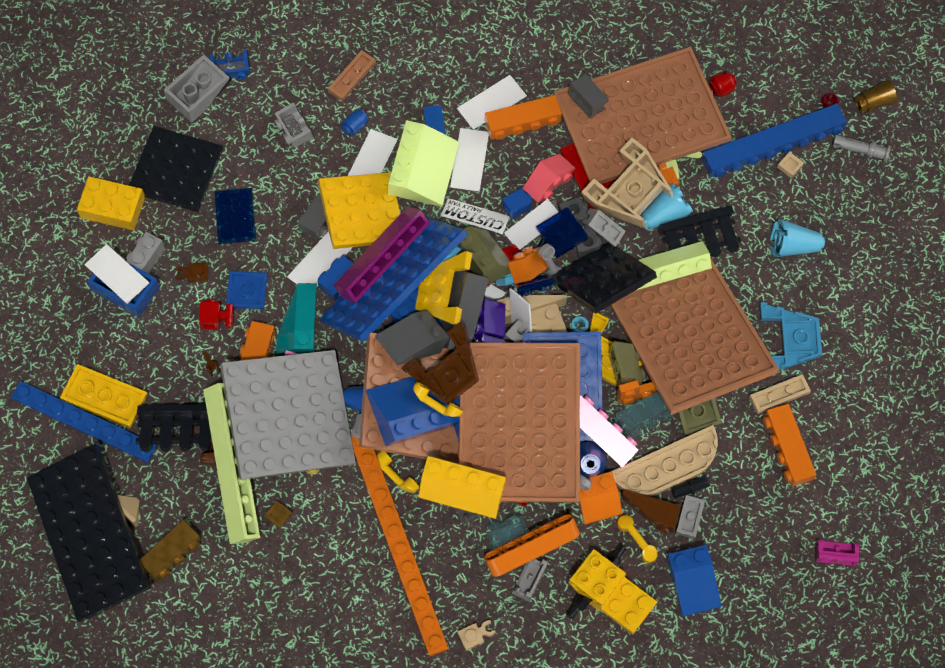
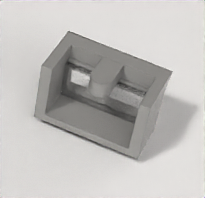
[275,102,314,148]

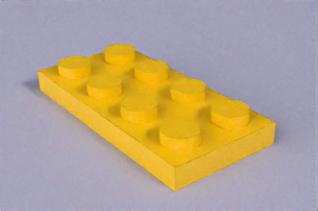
[60,364,148,428]

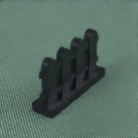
[658,205,741,257]
[136,404,212,452]

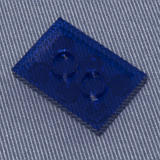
[214,188,256,245]
[508,273,555,297]

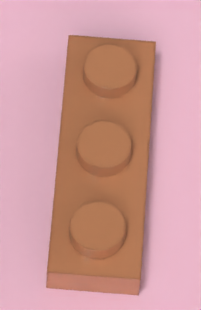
[328,50,376,102]

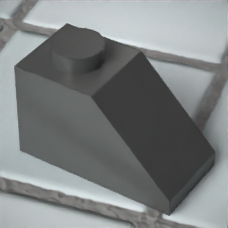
[298,193,328,240]

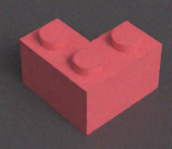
[522,154,575,203]

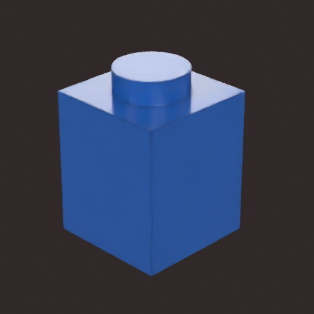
[502,188,532,220]

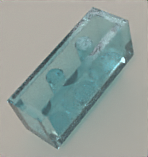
[614,392,675,439]

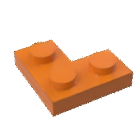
[616,380,656,405]

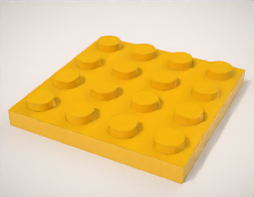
[318,172,400,249]

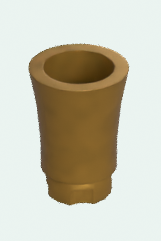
[854,80,898,113]

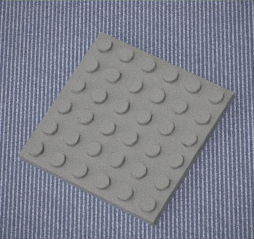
[220,350,356,480]

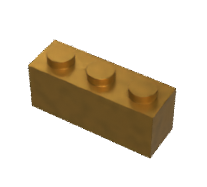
[141,520,202,582]

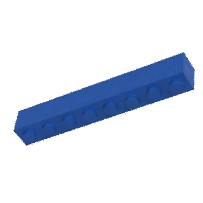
[701,104,847,178]

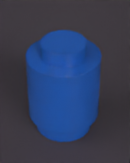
[341,109,368,136]

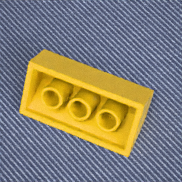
[418,456,507,519]

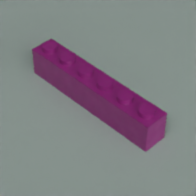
[333,206,430,303]

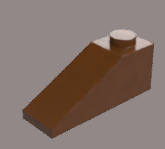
[621,490,681,534]

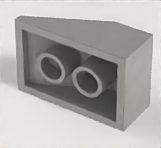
[164,55,230,123]

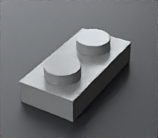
[676,495,705,539]

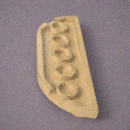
[611,425,718,496]

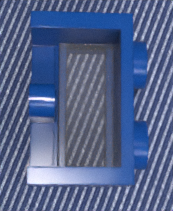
[210,50,250,80]

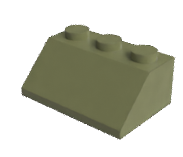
[457,226,511,285]

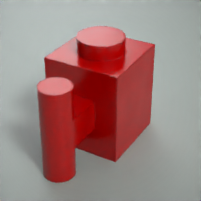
[199,300,234,329]

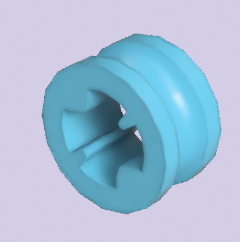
[571,316,588,332]

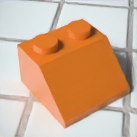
[578,472,622,525]

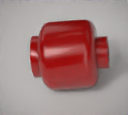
[708,71,737,98]

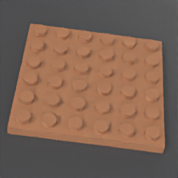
[359,332,459,464]

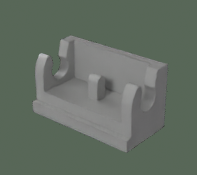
[582,208,625,247]
[502,320,529,343]
[512,559,548,602]

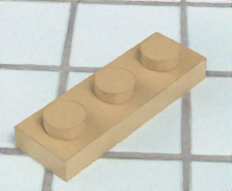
[749,374,811,414]

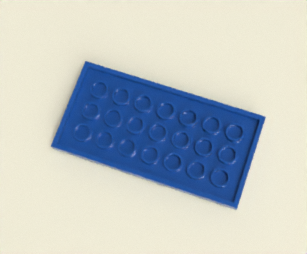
[320,216,468,342]

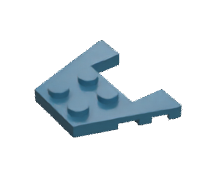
[760,302,822,371]

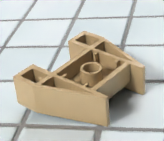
[581,138,673,228]
[496,295,567,333]

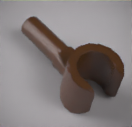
[203,351,221,377]

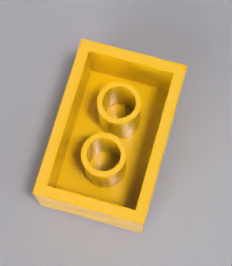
[77,176,145,231]

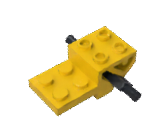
[566,544,657,635]

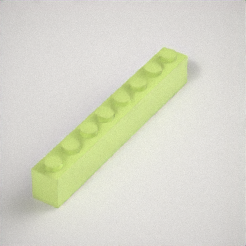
[204,383,260,544]

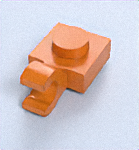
[658,163,680,187]

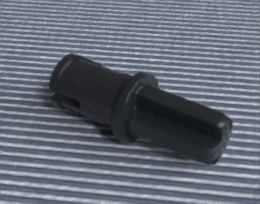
[671,476,710,499]

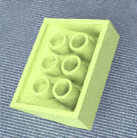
[388,120,459,207]

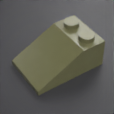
[677,398,721,435]

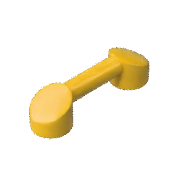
[413,382,464,417]
[377,451,419,493]
[617,515,658,563]

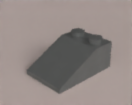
[375,310,450,366]

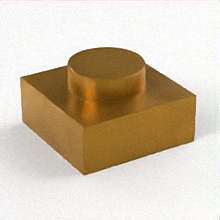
[264,501,292,529]

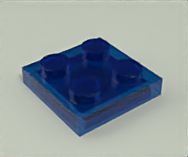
[536,207,589,258]

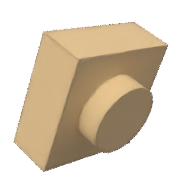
[777,152,804,178]

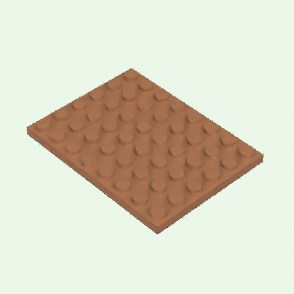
[553,47,732,184]
[610,257,779,415]
[459,343,580,503]

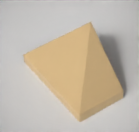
[117,495,139,527]

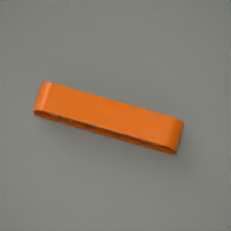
[484,514,580,577]

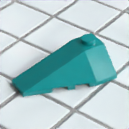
[276,283,317,356]

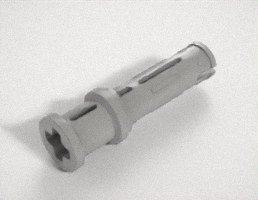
[833,135,891,162]

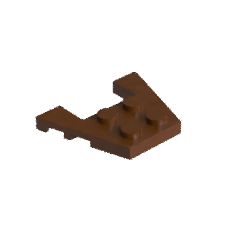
[402,321,479,405]

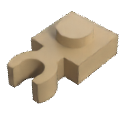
[457,620,496,651]

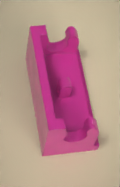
[816,539,859,566]

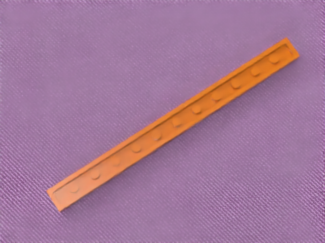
[351,436,448,657]

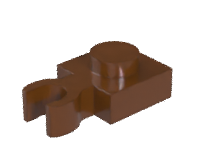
[175,263,208,283]

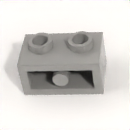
[126,232,165,274]

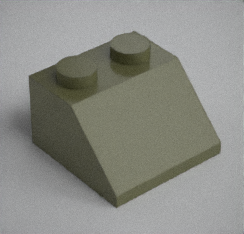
[609,341,645,386]

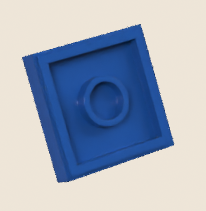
[226,271,268,310]

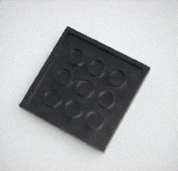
[129,126,224,212]
[550,243,657,314]

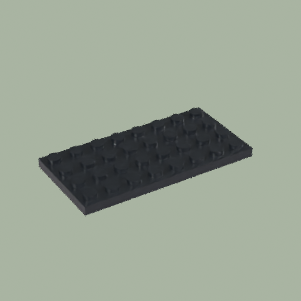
[27,444,151,622]

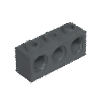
[558,197,602,259]

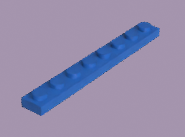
[11,381,157,463]

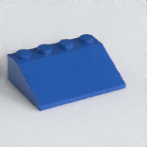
[366,377,460,447]

